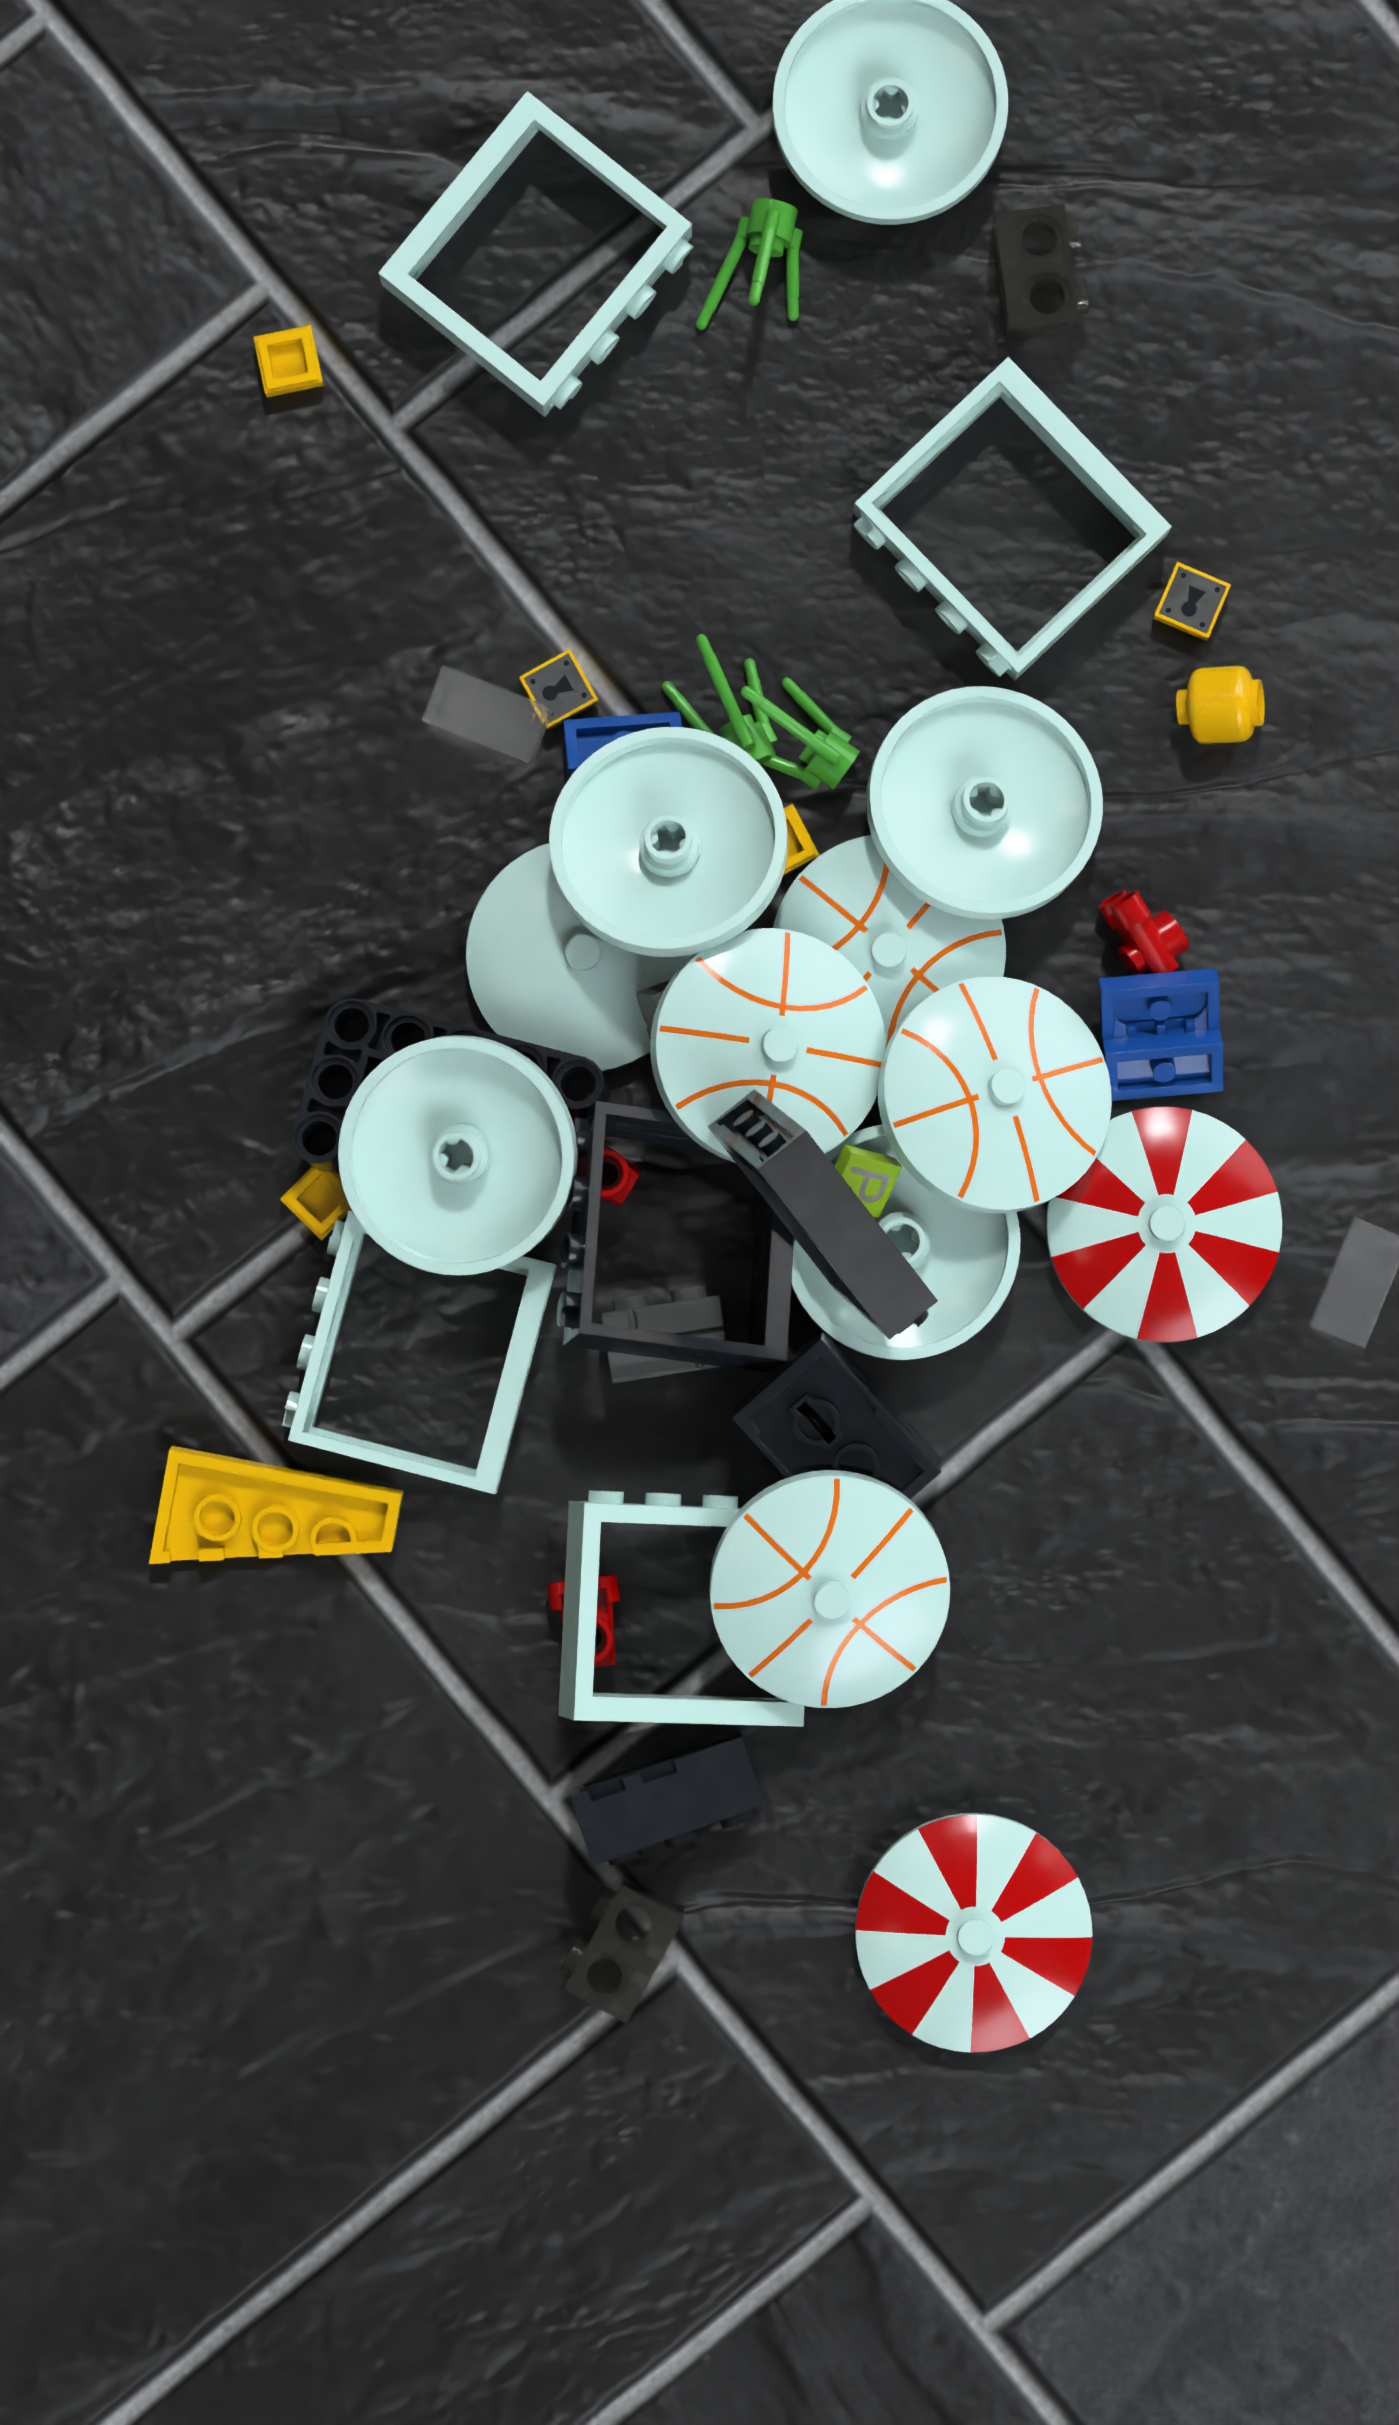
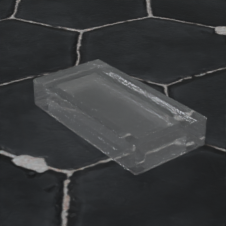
[422,665,554,763]
[1308,1217,1399,1349]

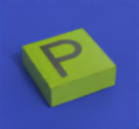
[834,1144,902,1218]

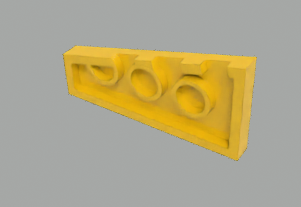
[149,1446,404,1564]

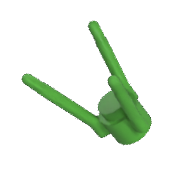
[696,198,803,330]
[661,634,778,765]
[741,677,860,790]

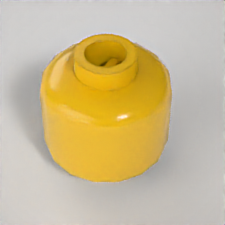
[1176,666,1265,744]

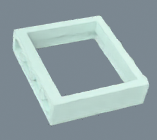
[378,91,693,417]
[853,357,1172,681]
[282,1210,557,1494]
[558,1490,805,1727]

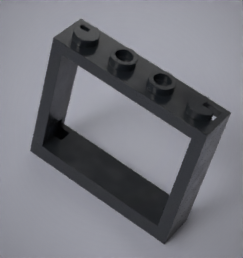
[708,1089,938,1340]
[557,1101,794,1373]

